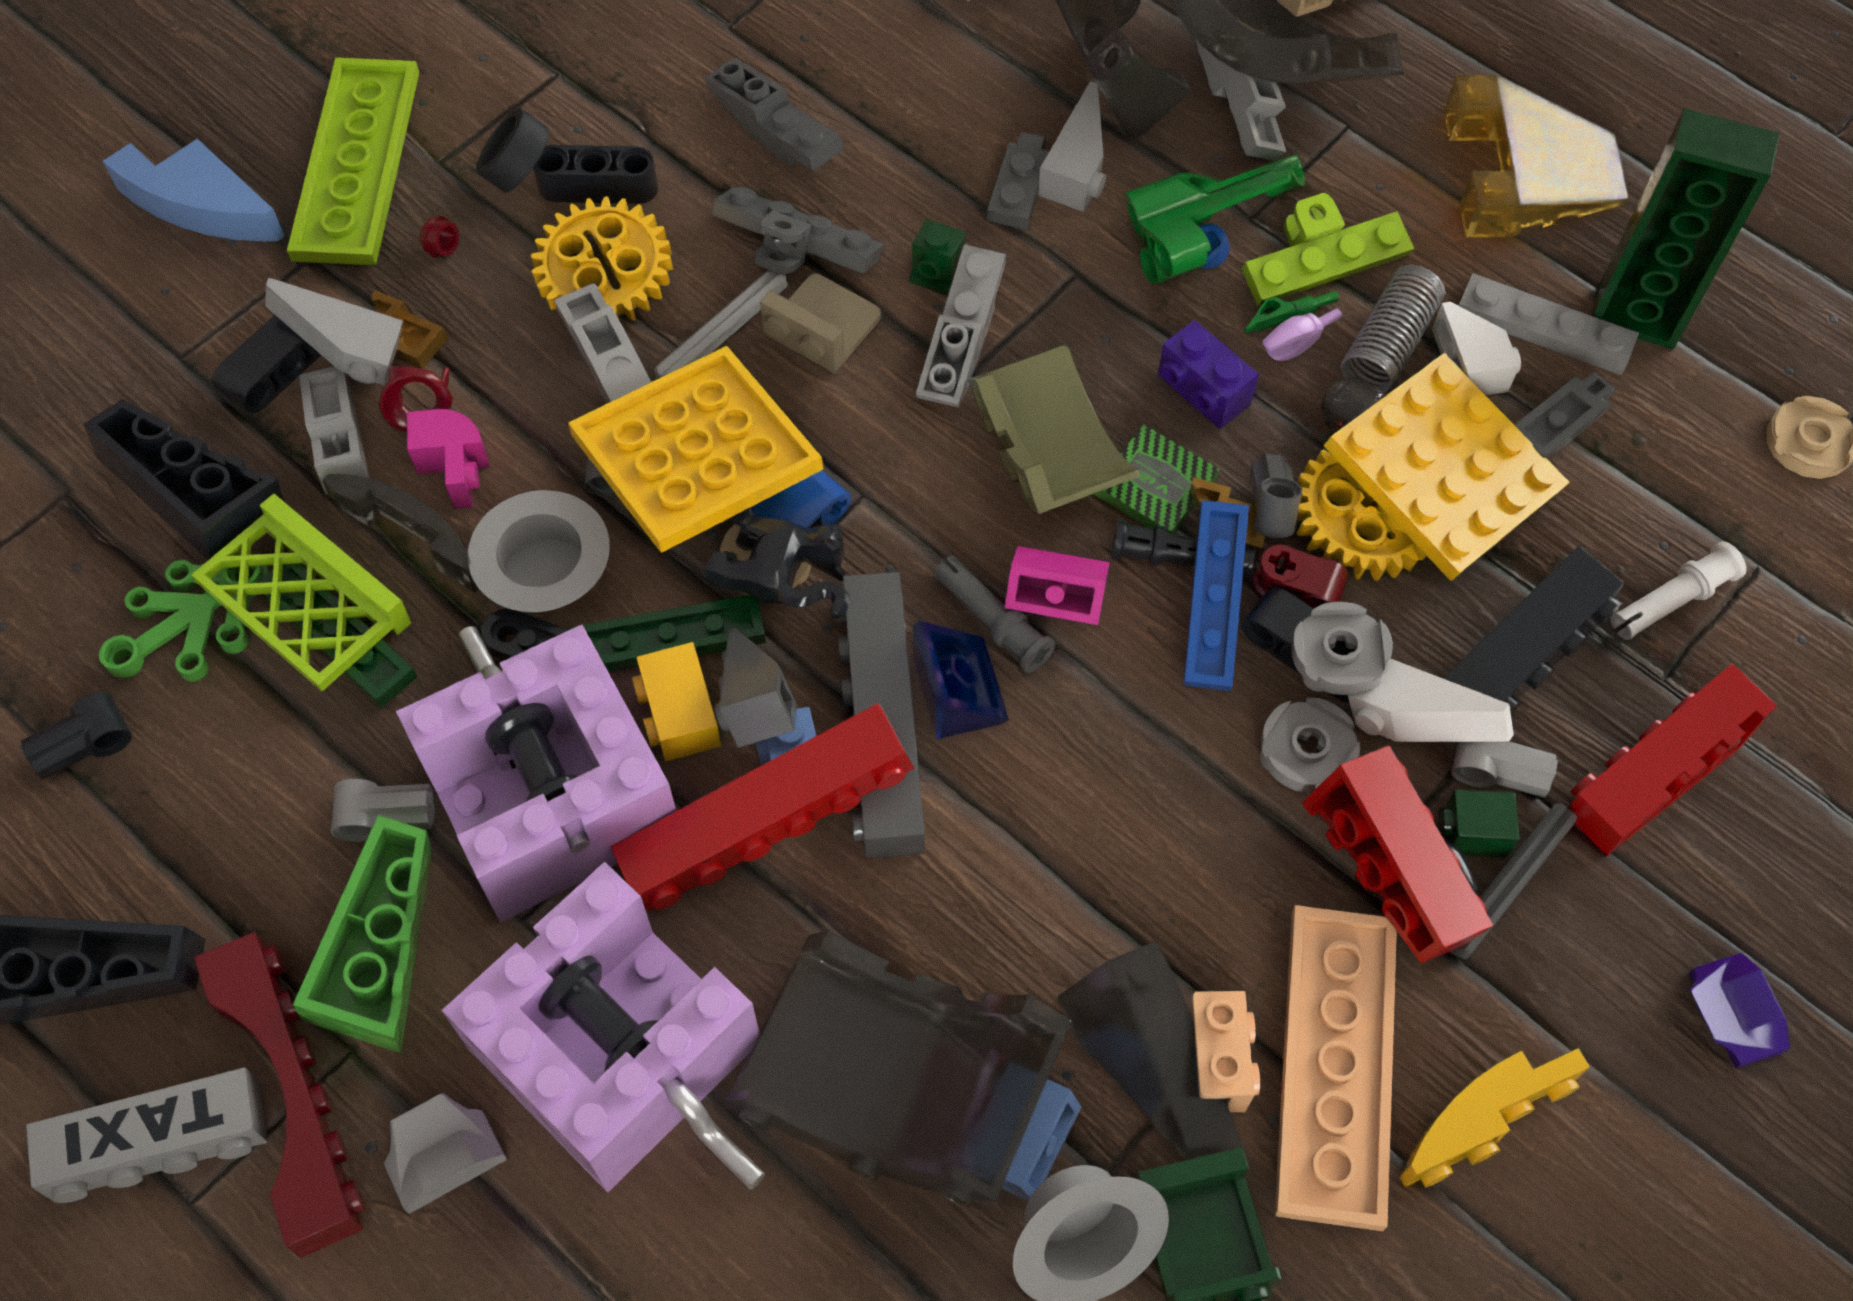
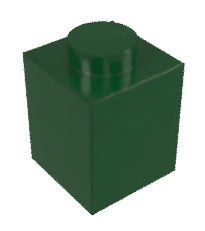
[1438,790,1520,858]

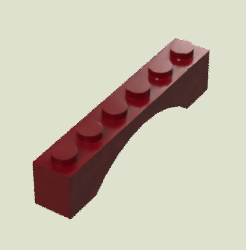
[194,932,365,1258]

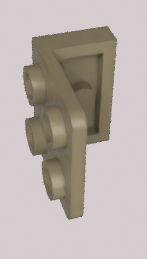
[760,273,881,374]

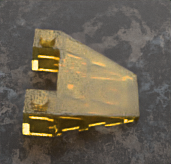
[1444,75,1628,237]

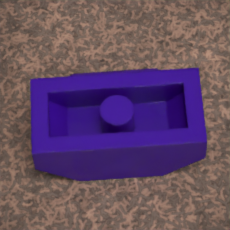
[1689,953,1790,1069]

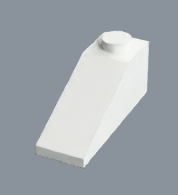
[1348,659,1514,742]

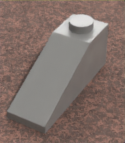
[1038,81,1106,212]
[265,278,403,385]

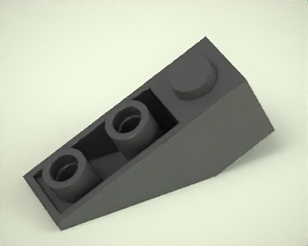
[715,628,796,748]

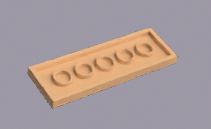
[1274,905,1397,1231]

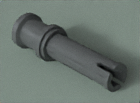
[934,556,1056,673]

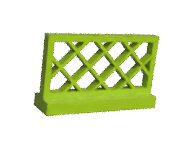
[191,494,412,692]

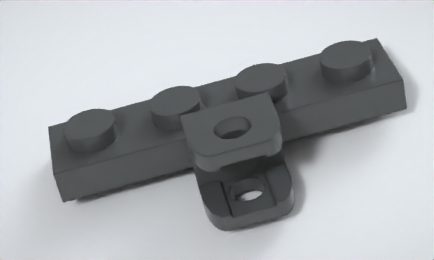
[712,186,884,274]

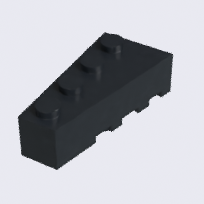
[83,399,284,560]
[1444,545,1624,714]
[0,915,206,1025]

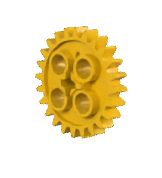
[531,197,673,321]
[1296,449,1426,581]

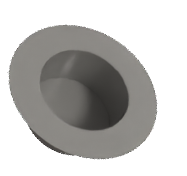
[468,490,610,612]
[1013,1165,1169,1301]

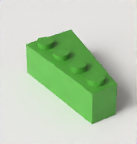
[293,815,432,1053]

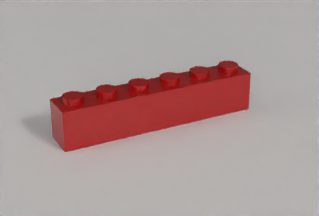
[610,703,915,911]

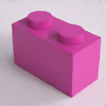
[1004,546,1110,625]

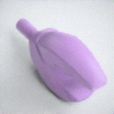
[1262,308,1342,361]

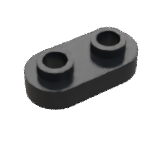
[481,609,566,660]

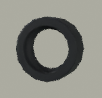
[476,108,549,193]

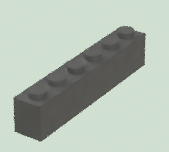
[837,572,925,858]

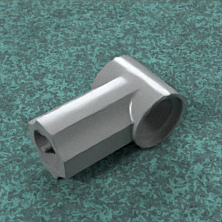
[1451,742,1558,798]
[331,779,435,842]

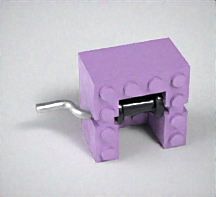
[396,624,676,923]
[442,862,765,1193]

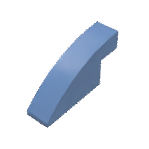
[102,139,285,242]

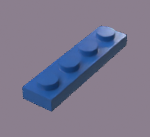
[1183,500,1249,691]

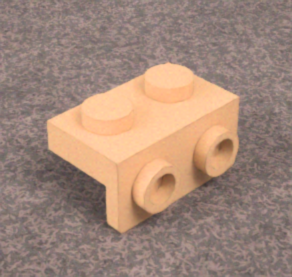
[1192,991,1260,1112]

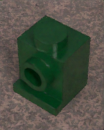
[909,218,966,296]

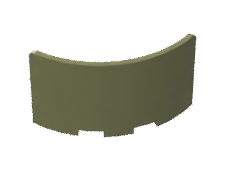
[968,346,1140,514]

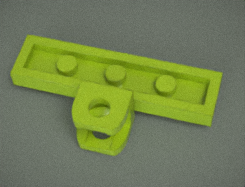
[1241,193,1414,307]

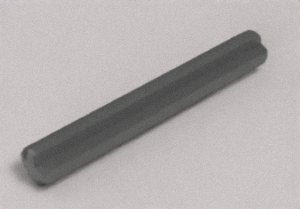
[1451,803,1577,959]

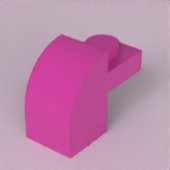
[407,409,490,509]

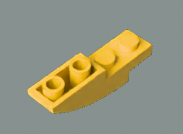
[1399,1048,1590,1188]

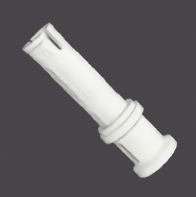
[1611,541,1746,640]

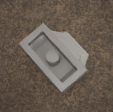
[384,1093,507,1214]

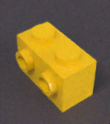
[632,642,721,762]

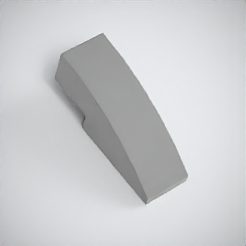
[299,366,371,495]

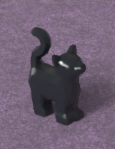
[705,507,850,618]

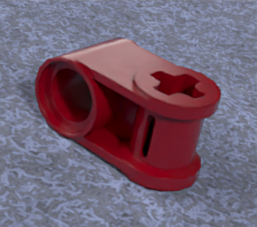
[1252,544,1348,609]

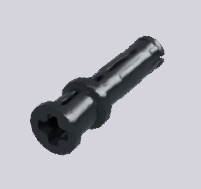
[1111,518,1255,576]

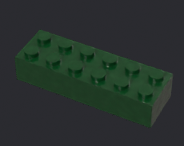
[1591,108,1780,349]

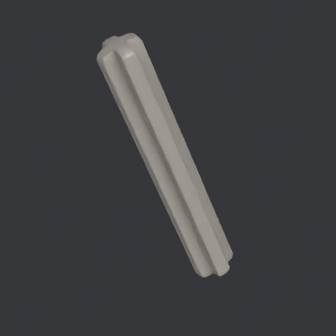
[654,269,788,379]

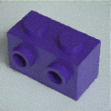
[1158,320,1259,429]

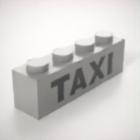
[26,1067,268,1203]

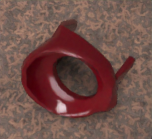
[379,366,453,432]

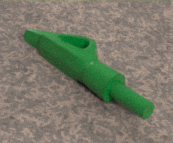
[1244,291,1339,334]

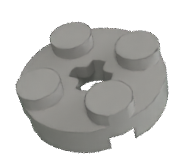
[1292,602,1393,695]
[1259,698,1360,795]

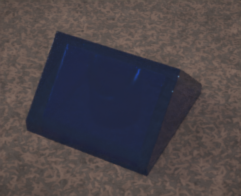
[913,620,1009,739]

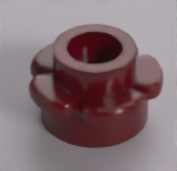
[419,215,459,258]

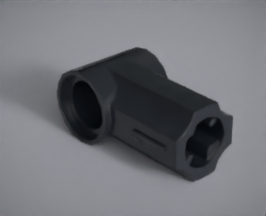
[20,692,132,780]

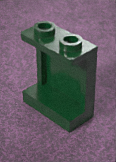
[1135,1147,1282,1301]

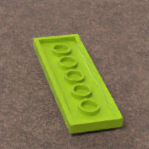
[287,57,419,266]

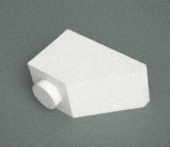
[1432,302,1521,395]

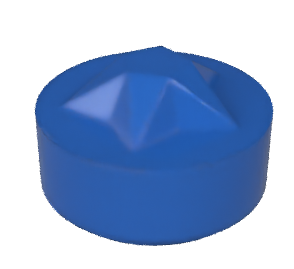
[1199,223,1230,269]

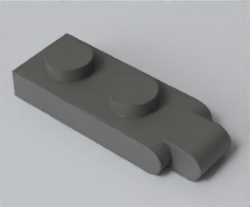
[987,131,1050,230]
[1515,372,1616,459]

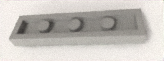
[1459,273,1639,375]

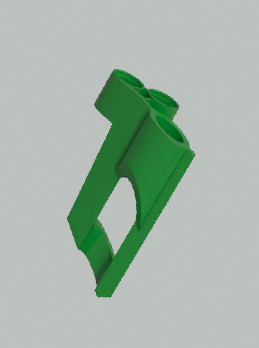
[1124,153,1305,285]

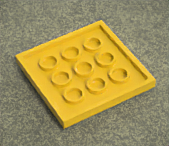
[568,346,823,553]
[1324,353,1570,581]

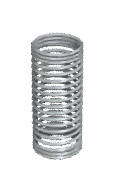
[1340,265,1446,395]

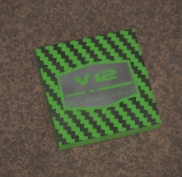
[1094,425,1220,534]

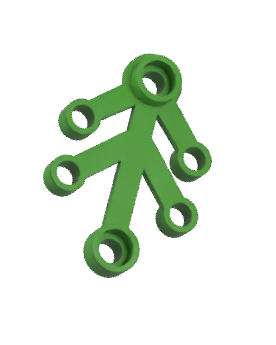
[99,560,270,682]

